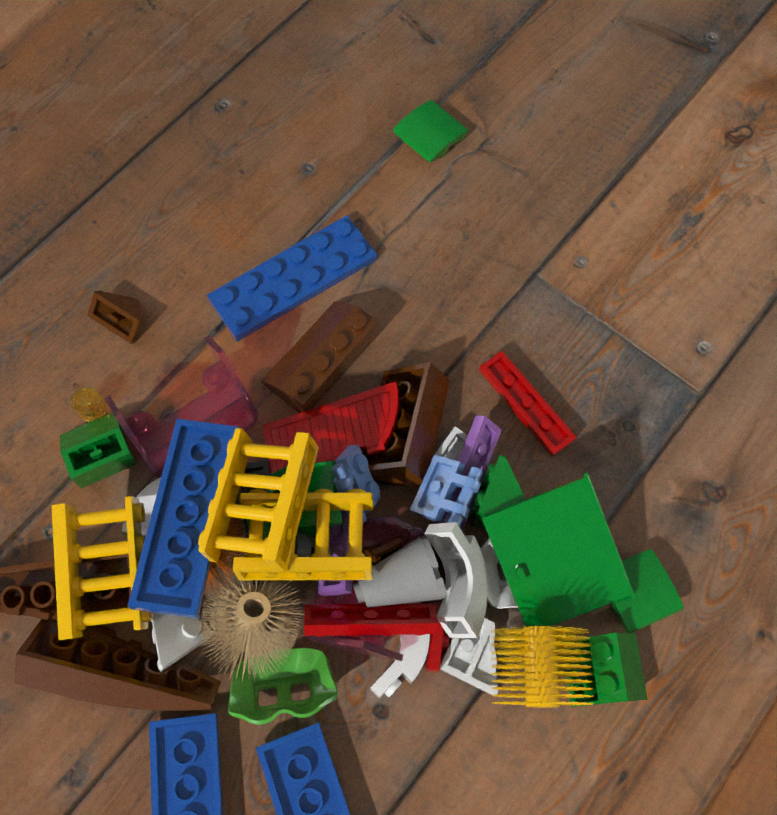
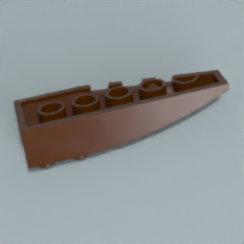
[0,554,131,620]
[15,619,221,711]

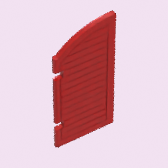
[262,381,399,474]

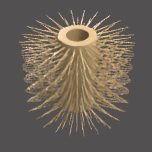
[199,571,304,681]

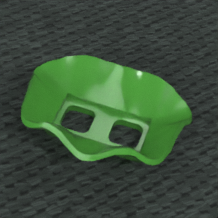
[228,648,338,725]

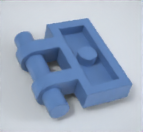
[331,444,381,523]
[410,455,483,527]

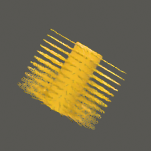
[490,625,594,708]

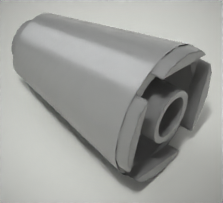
[353,536,447,607]

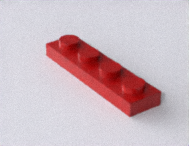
[478,351,577,458]
[304,603,438,637]

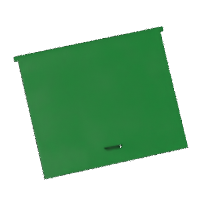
[481,472,635,627]

